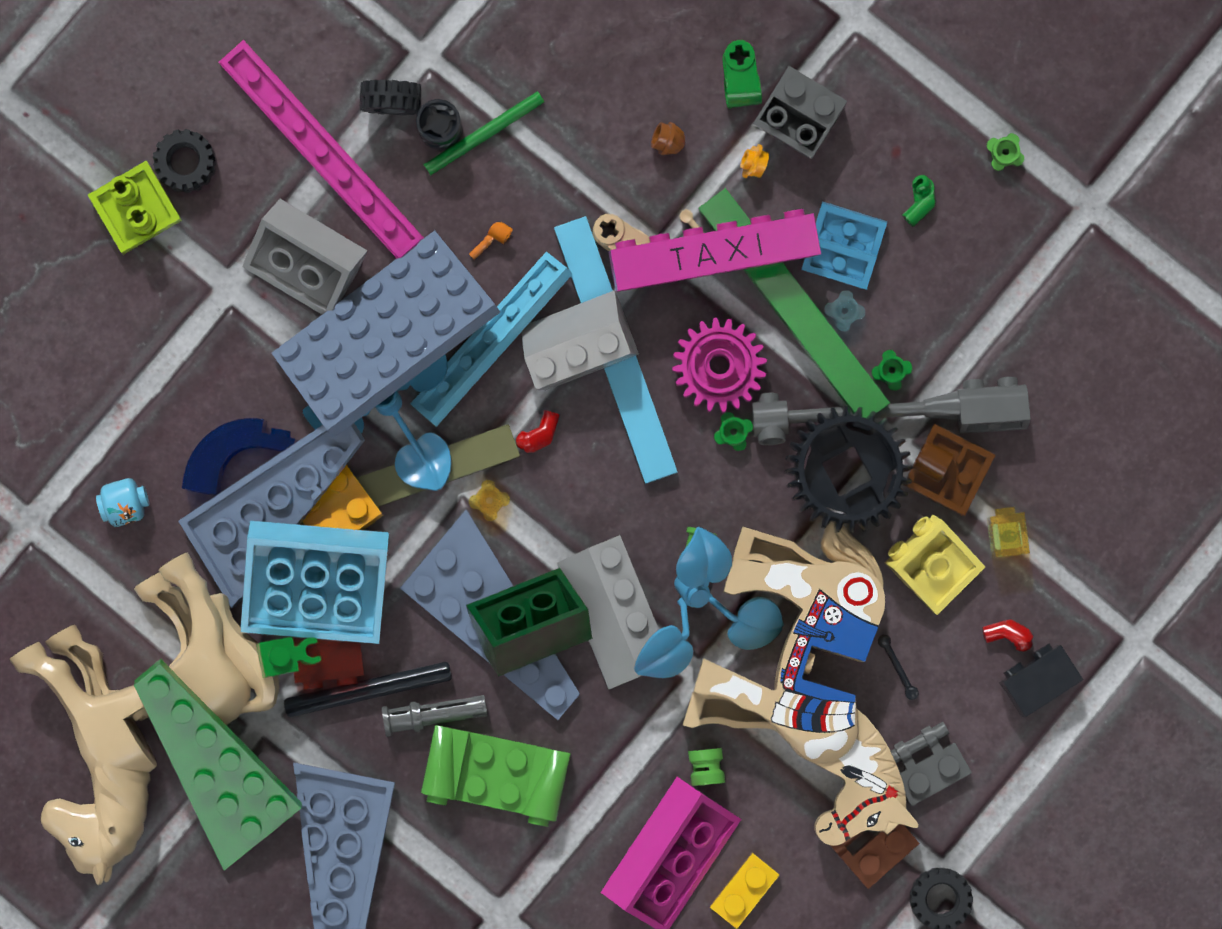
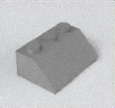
[242,199,367,315]
[521,290,639,391]

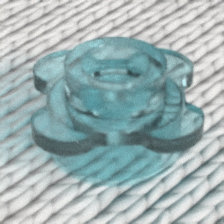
[824,291,865,332]

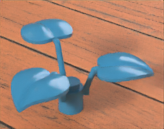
[303,355,452,491]
[634,527,784,678]

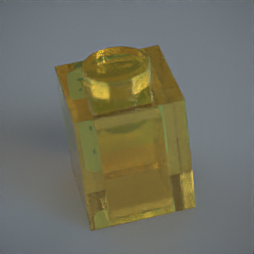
[987,507,1030,559]

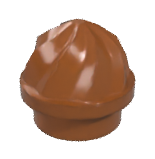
[651,122,685,156]

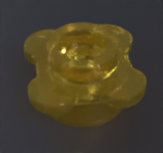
[469,480,510,521]

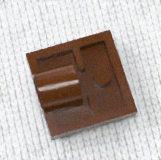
[903,424,996,517]

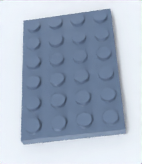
[272,230,500,438]

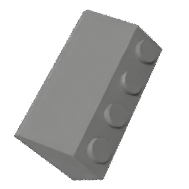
[557,535,659,689]

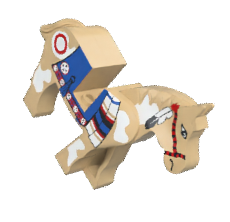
[683,522,919,846]

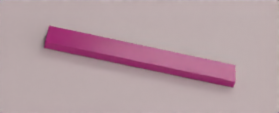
[218,40,424,259]

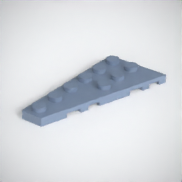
[178,423,365,608]
[400,510,580,720]
[293,762,395,929]

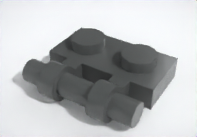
[890,722,972,806]

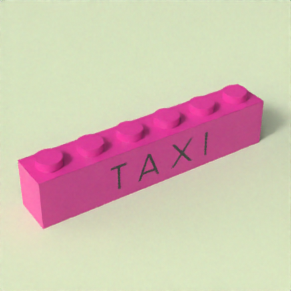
[608,209,821,292]

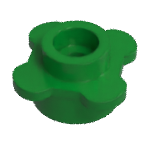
[872,350,912,391]
[714,412,753,451]

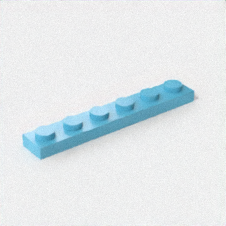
[410,252,572,427]

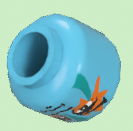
[96,478,150,527]

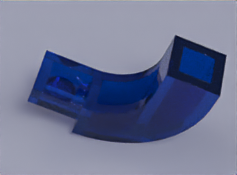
[182,418,298,496]

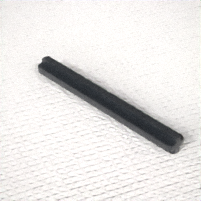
[284,662,452,717]

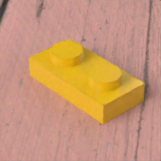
[710,853,780,929]

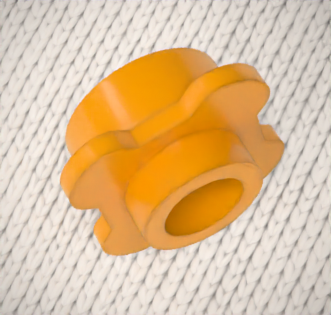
[740,144,769,178]

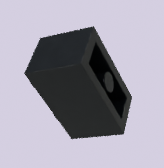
[999,643,1084,717]

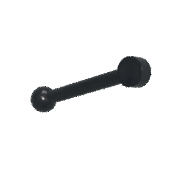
[878,635,919,700]

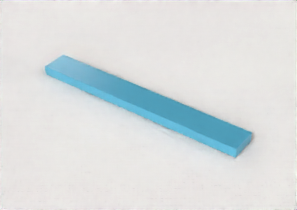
[554,216,678,484]

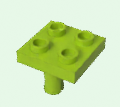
[88,161,182,255]

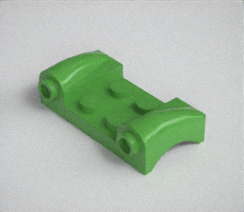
[421,725,571,827]

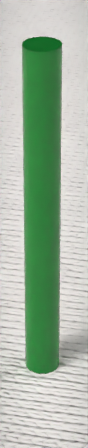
[423,91,545,175]

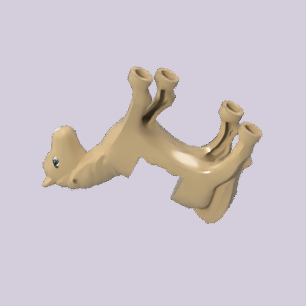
[10,552,279,885]

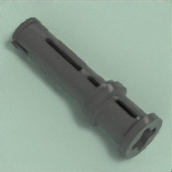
[381,695,488,737]

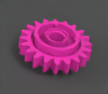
[672,318,767,413]

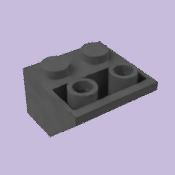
[753,66,847,160]

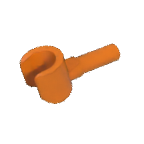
[469,222,513,260]

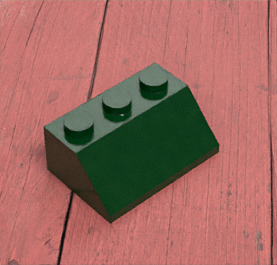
[466,568,593,677]

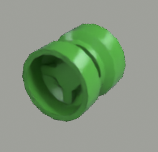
[688,748,725,786]

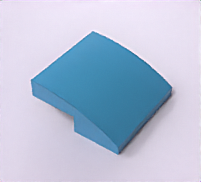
[801,201,887,290]

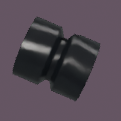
[416,99,463,151]

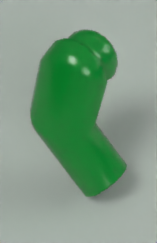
[902,175,936,227]

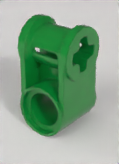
[722,40,762,108]

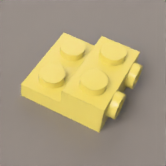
[885,515,985,615]

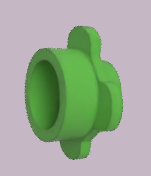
[986,133,1024,171]

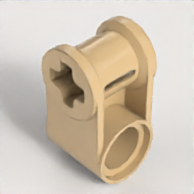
[593,214,650,252]

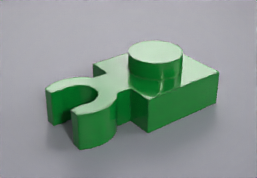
[256,637,321,678]

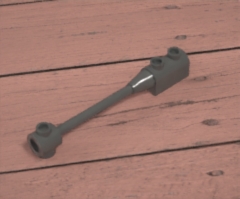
[752,377,1031,445]

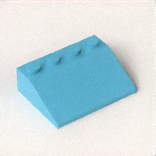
[241,521,389,644]

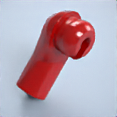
[516,410,560,453]
[982,619,1033,652]

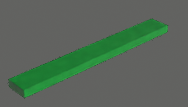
[698,188,890,418]

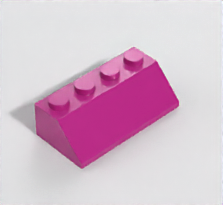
[601,777,742,929]

